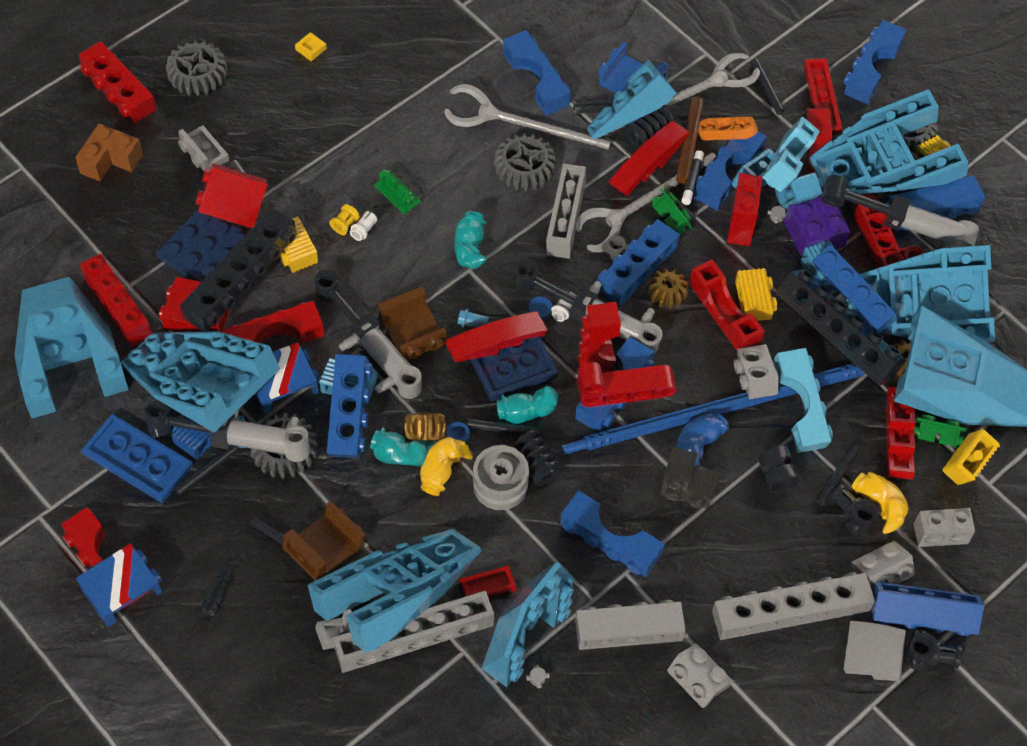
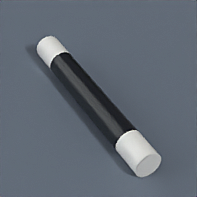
[682,151,704,205]

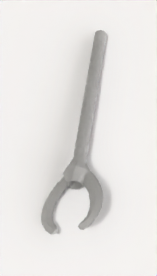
[612,53,760,132]
[444,84,611,150]
[576,153,717,253]

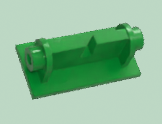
[374,169,421,215]
[652,188,693,235]
[914,415,967,448]

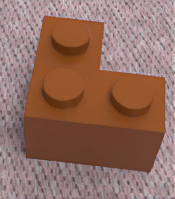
[75,124,143,181]

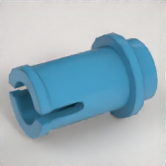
[458,309,489,328]

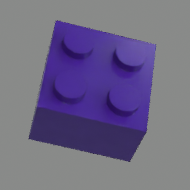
[784,197,850,257]

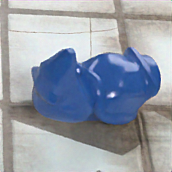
[676,413,729,476]

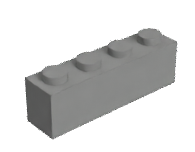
[546,164,586,259]
[575,600,685,650]

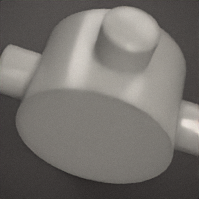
[768,205,786,223]
[526,665,550,688]

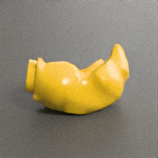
[420,437,473,496]
[851,472,909,534]

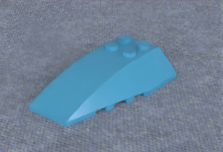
[846,245,995,342]

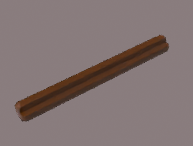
[676,97,704,184]

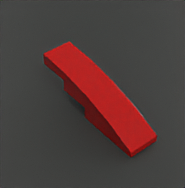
[806,109,832,198]
[609,121,690,197]
[445,311,547,362]
[886,387,916,479]

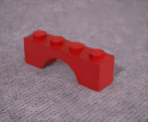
[689,259,765,350]
[221,301,324,344]
[578,302,621,373]
[61,507,149,609]

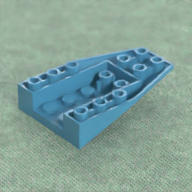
[894,306,1027,426]
[121,332,280,433]
[481,562,574,687]

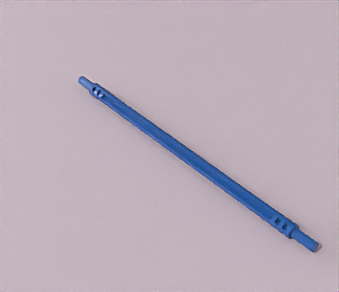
[561,359,878,455]

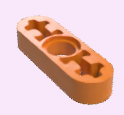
[698,117,758,140]

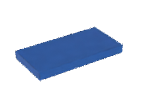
[81,413,193,504]

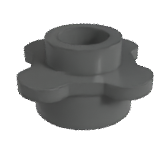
[602,235,629,260]

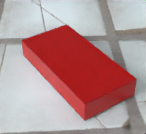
[459,565,517,599]

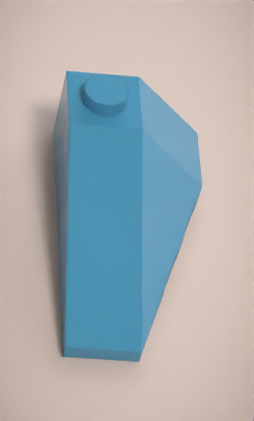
[587,59,676,140]

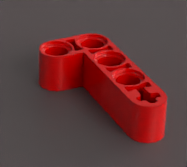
[854,194,925,269]
[577,362,677,407]

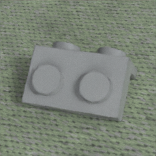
[178,125,229,171]
[852,541,915,595]
[667,643,733,708]

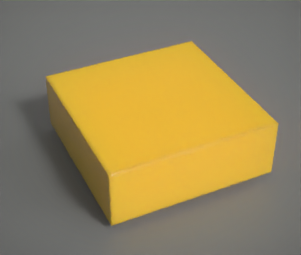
[295,32,327,61]

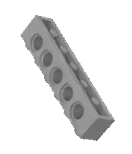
[712,572,875,640]
[333,591,494,673]

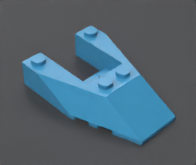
[809,89,968,194]
[14,277,129,418]
[308,529,481,653]

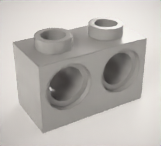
[734,344,778,399]
[914,508,975,547]

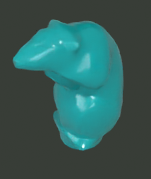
[454,211,487,269]
[497,386,558,424]
[370,428,436,467]

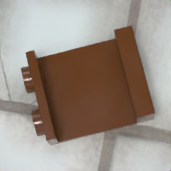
[378,286,447,360]
[282,501,365,581]

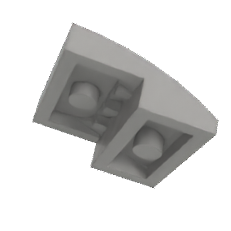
[844,621,906,681]

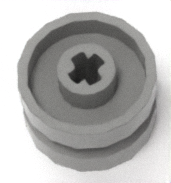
[473,445,529,510]

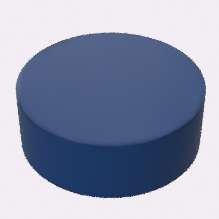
[528,297,552,321]
[445,422,470,444]

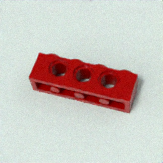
[79,41,156,124]
[79,253,151,348]

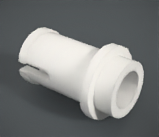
[350,211,378,241]
[551,291,576,322]

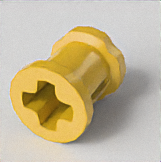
[329,204,360,235]

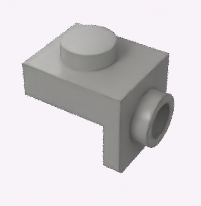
[315,609,352,650]

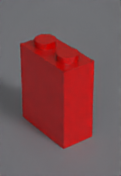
[195,163,268,228]
[727,173,763,246]
[159,277,231,332]

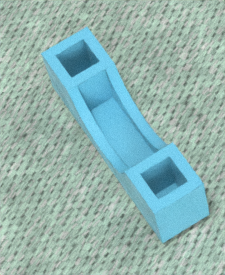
[762,116,820,192]
[773,348,833,453]

